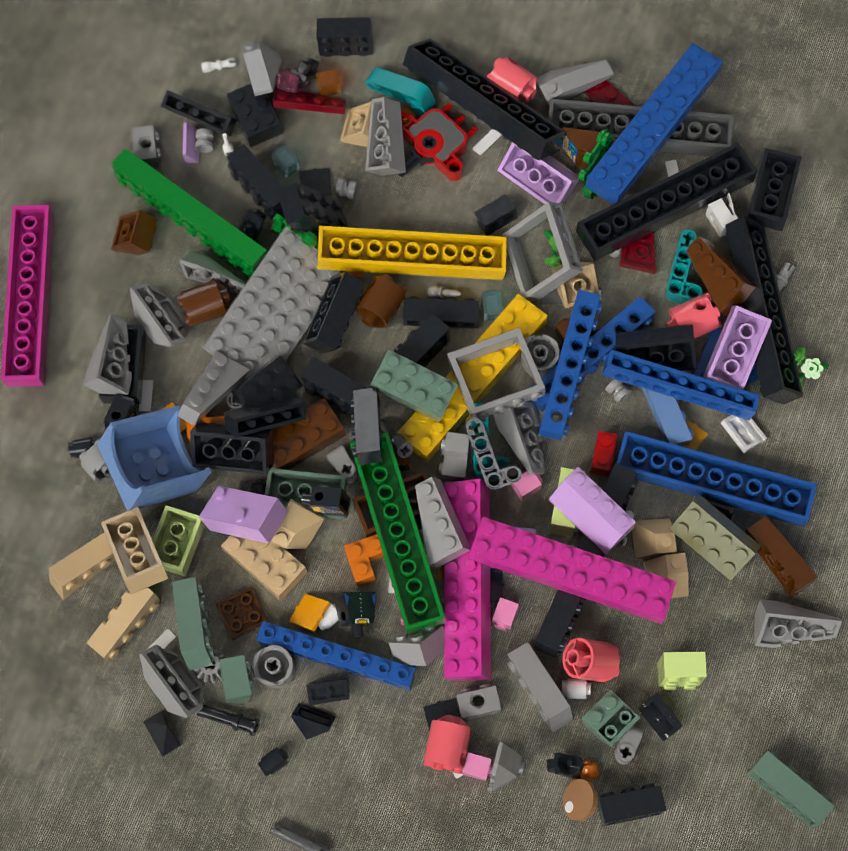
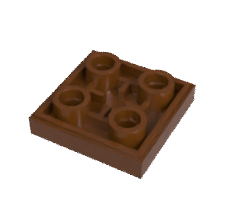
[216,587,268,640]

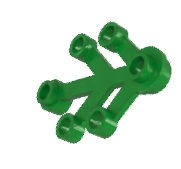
[578,129,613,200]
[271,214,318,249]

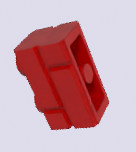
[590,431,617,477]

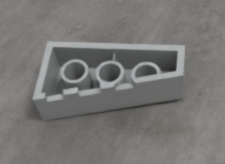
[365,97,406,176]
[177,351,250,425]
[415,477,471,568]
[507,642,573,733]

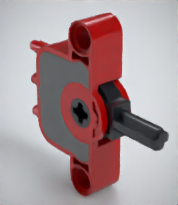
[397,103,478,181]

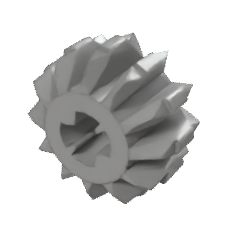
[194,649,225,683]

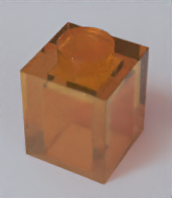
[316,69,344,96]

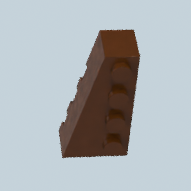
[686,236,756,315]
[745,517,817,598]

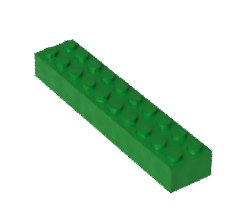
[111,148,267,278]
[350,432,446,635]

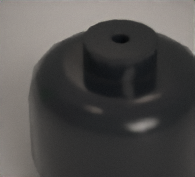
[251,479,266,495]

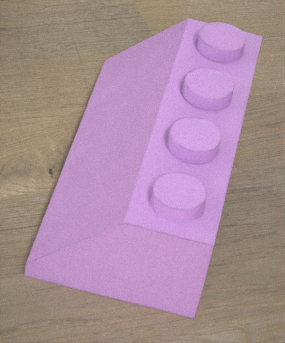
[497,142,579,205]
[703,306,772,390]
[549,467,636,555]

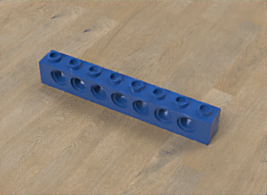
[539,289,603,441]
[531,296,656,412]
[602,350,760,420]
[256,621,416,691]

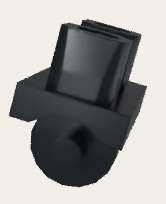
[290,58,321,88]
[239,209,266,242]
[547,753,584,779]

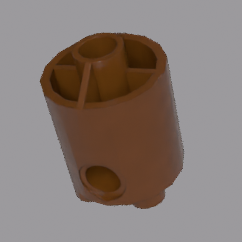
[355,274,407,328]
[177,279,231,327]

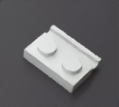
[721,415,767,453]

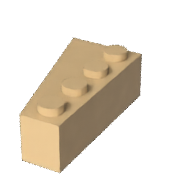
[48,532,116,600]
[87,587,161,661]

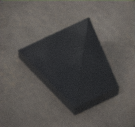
[291,703,336,740]
[143,711,180,757]

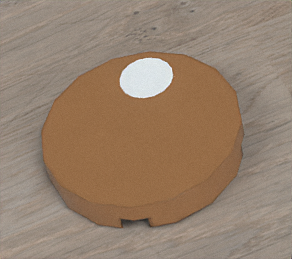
[563,779,598,821]

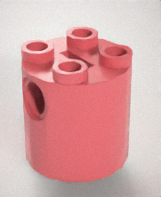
[486,56,538,103]
[666,292,722,338]
[562,638,620,682]
[424,715,472,774]

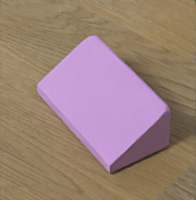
[183,122,200,163]

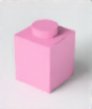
[511,471,543,501]
[492,597,519,631]
[462,753,493,781]

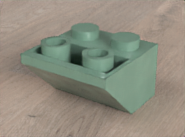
[219,655,254,703]
[582,690,640,747]

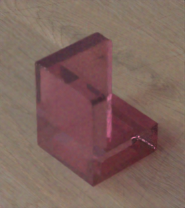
[277,68,304,93]

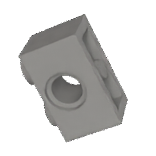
[132,125,162,167]
[456,684,501,721]

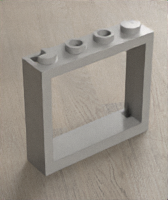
[502,202,583,302]
[447,328,545,420]

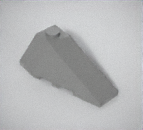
[180,251,246,294]
[493,402,545,474]

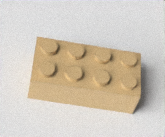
[101,507,168,595]
[221,535,308,601]

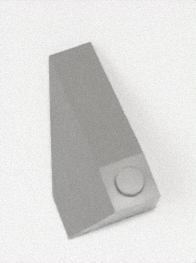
[241,41,282,96]
[537,60,614,108]
[84,314,132,395]
[754,599,842,648]
[488,742,525,793]

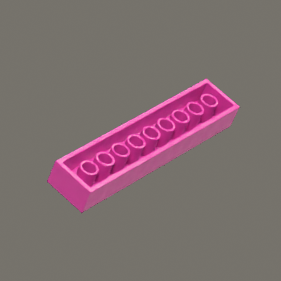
[1,205,54,387]
[444,479,491,682]
[469,517,677,624]

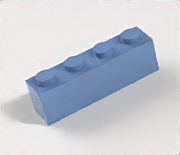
[642,388,694,447]

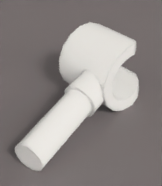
[222,133,234,156]

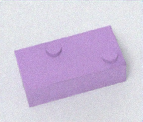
[199,486,288,544]

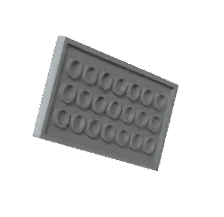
[202,227,345,379]

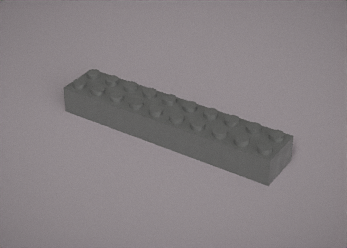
[548,98,733,156]

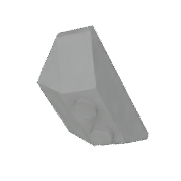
[130,283,188,347]
[140,644,204,718]

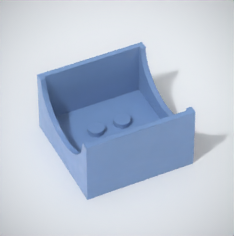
[97,405,211,511]

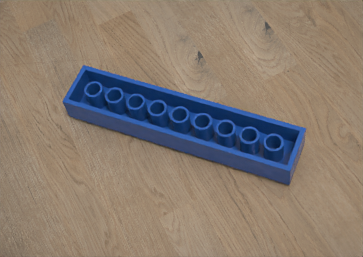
[586,43,723,204]
[616,431,817,527]

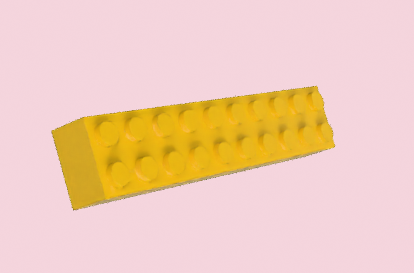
[317,226,506,280]
[397,294,548,463]

